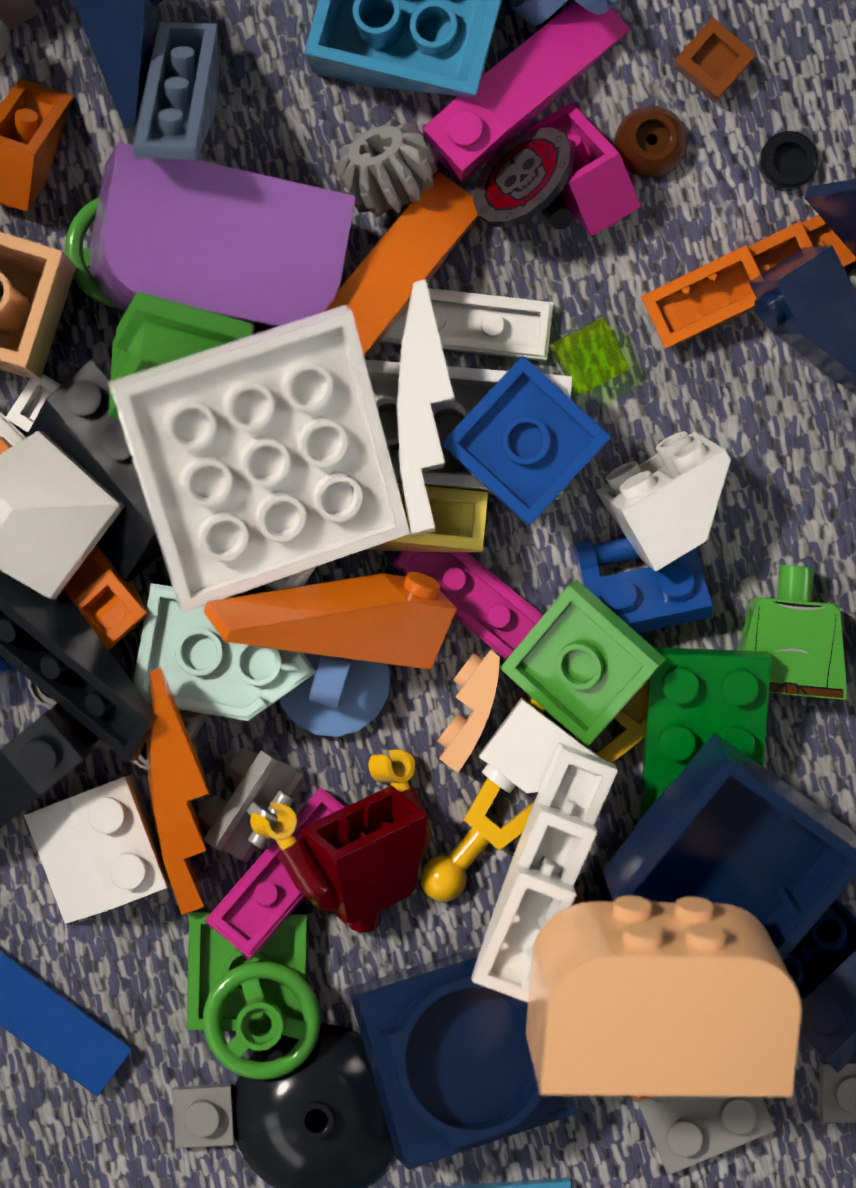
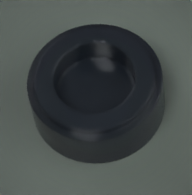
[758,131,818,191]

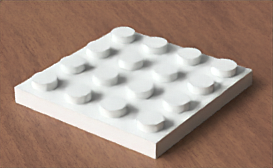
[109,305,410,613]

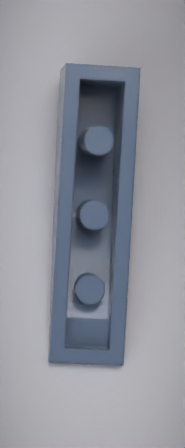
[133,22,220,160]

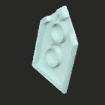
[133,583,316,721]

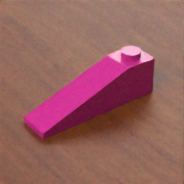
[423,1,631,185]

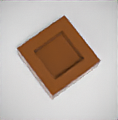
[672,17,756,103]

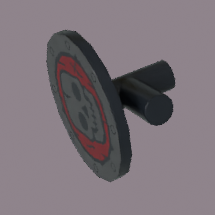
[473,127,575,230]

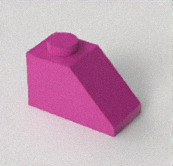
[522,102,641,236]

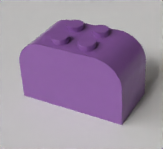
[89,142,356,335]

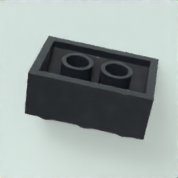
[26,359,162,582]

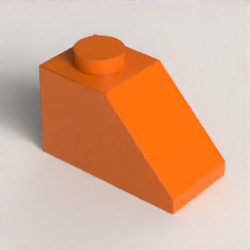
[0,78,74,212]

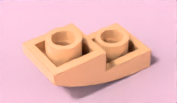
[437,650,500,773]

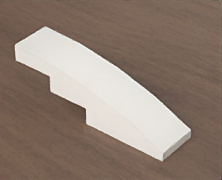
[397,279,454,537]
[471,742,618,1003]

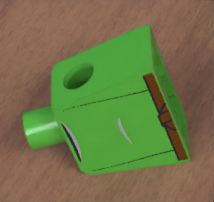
[737,565,847,700]

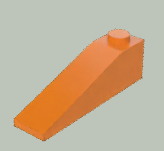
[203,572,457,670]

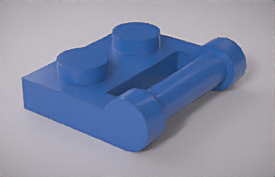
[573,537,713,633]

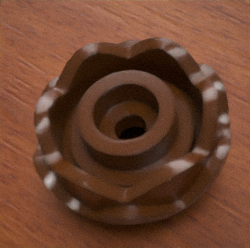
[614,105,687,177]

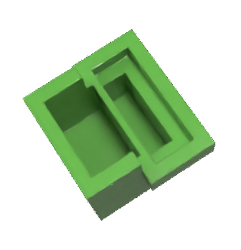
[109,291,253,419]

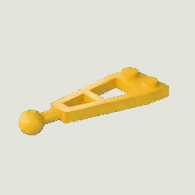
[420,680,648,902]

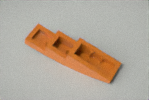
[323,172,479,359]
[640,215,856,349]
[146,667,209,915]

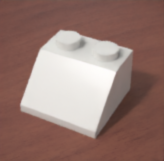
[24,774,171,924]

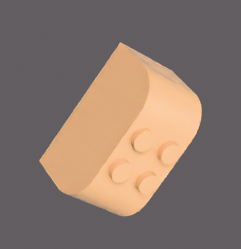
[526,896,801,1097]

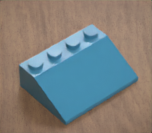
[304,0,502,98]

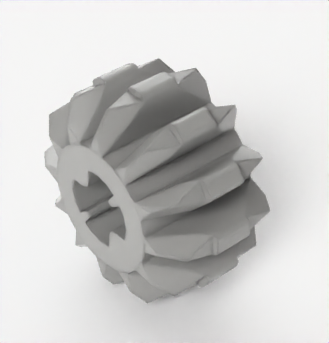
[334,118,438,217]

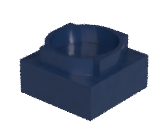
[602,732,856,962]
[348,946,577,1170]

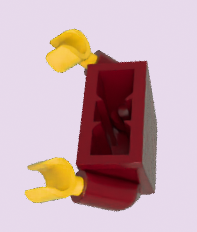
[250,750,432,933]

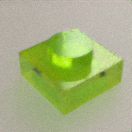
[549,317,630,396]

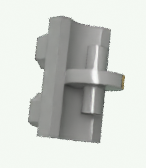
[197,748,304,863]

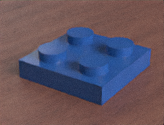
[441,355,611,527]

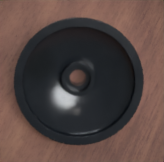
[232,1023,395,1188]

